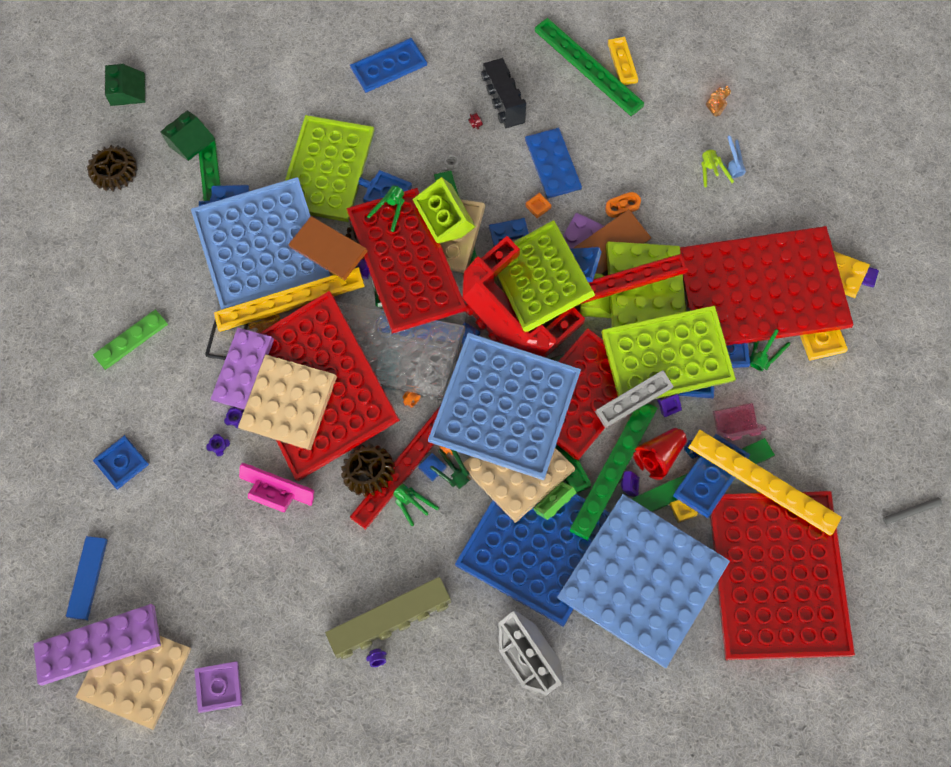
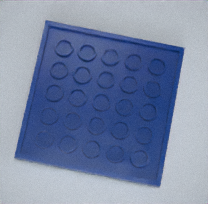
[455,494,610,627]

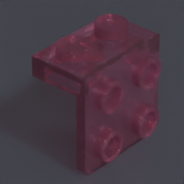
[713,403,767,441]

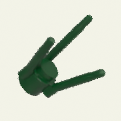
[430,449,471,489]

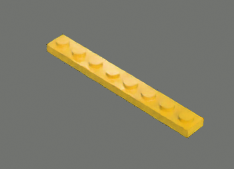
[214,267,365,332]
[688,430,842,536]

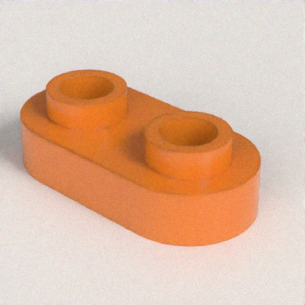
[605,192,641,218]

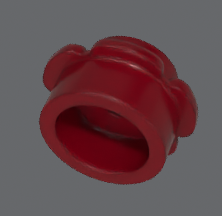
[468,113,483,129]

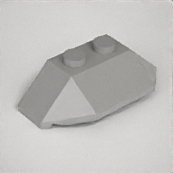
[498,610,564,696]

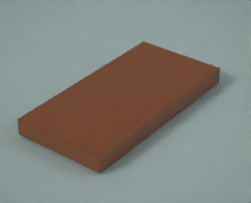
[574,209,651,274]
[288,216,368,281]

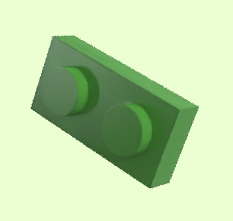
[533,482,577,520]

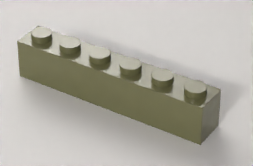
[325,577,451,659]

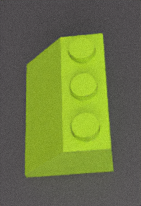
[412,177,476,243]

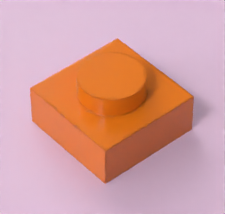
[525,193,551,218]

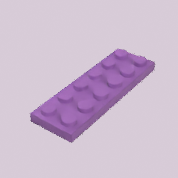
[34,604,161,686]

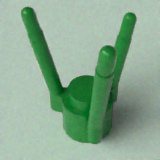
[367,186,405,232]
[749,329,790,371]
[393,484,439,526]

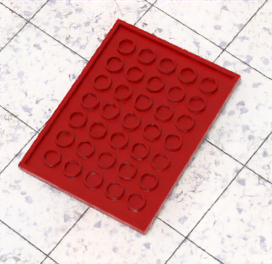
[680,226,854,346]
[260,291,400,481]
[710,491,855,660]

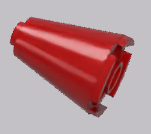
[633,428,687,480]

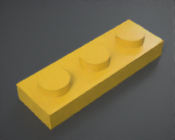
[608,37,638,85]

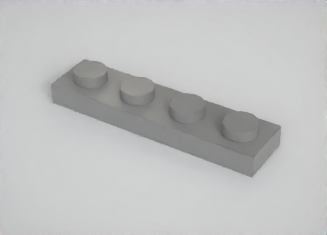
[595,370,674,428]

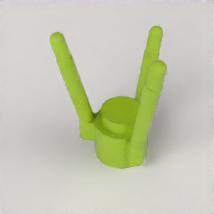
[701,150,734,187]

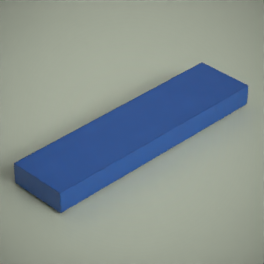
[66,536,108,621]

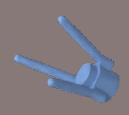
[722,135,746,178]

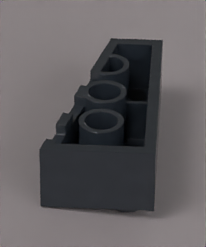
[481,58,526,129]

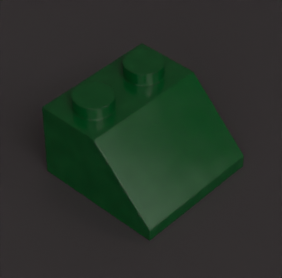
[105,64,146,106]
[160,110,215,161]

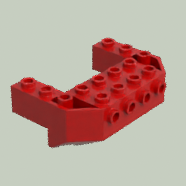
[462,236,585,358]

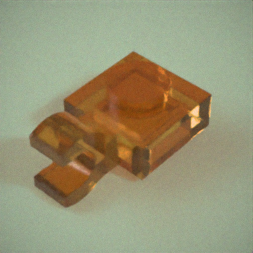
[706,86,731,117]
[248,314,281,333]

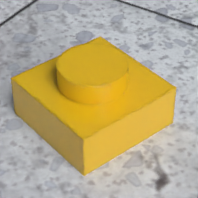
[670,500,698,523]

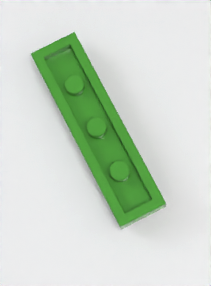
[93,309,168,370]

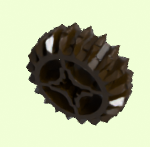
[87,145,138,192]
[341,443,395,497]

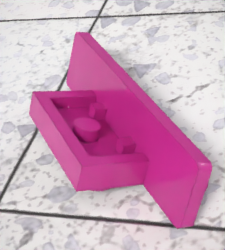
[239,463,315,513]

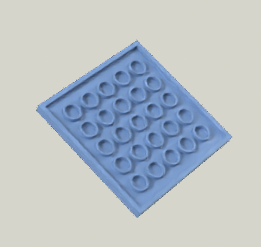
[191,177,330,310]
[428,333,581,480]
[557,494,730,669]

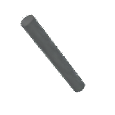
[883,497,942,525]

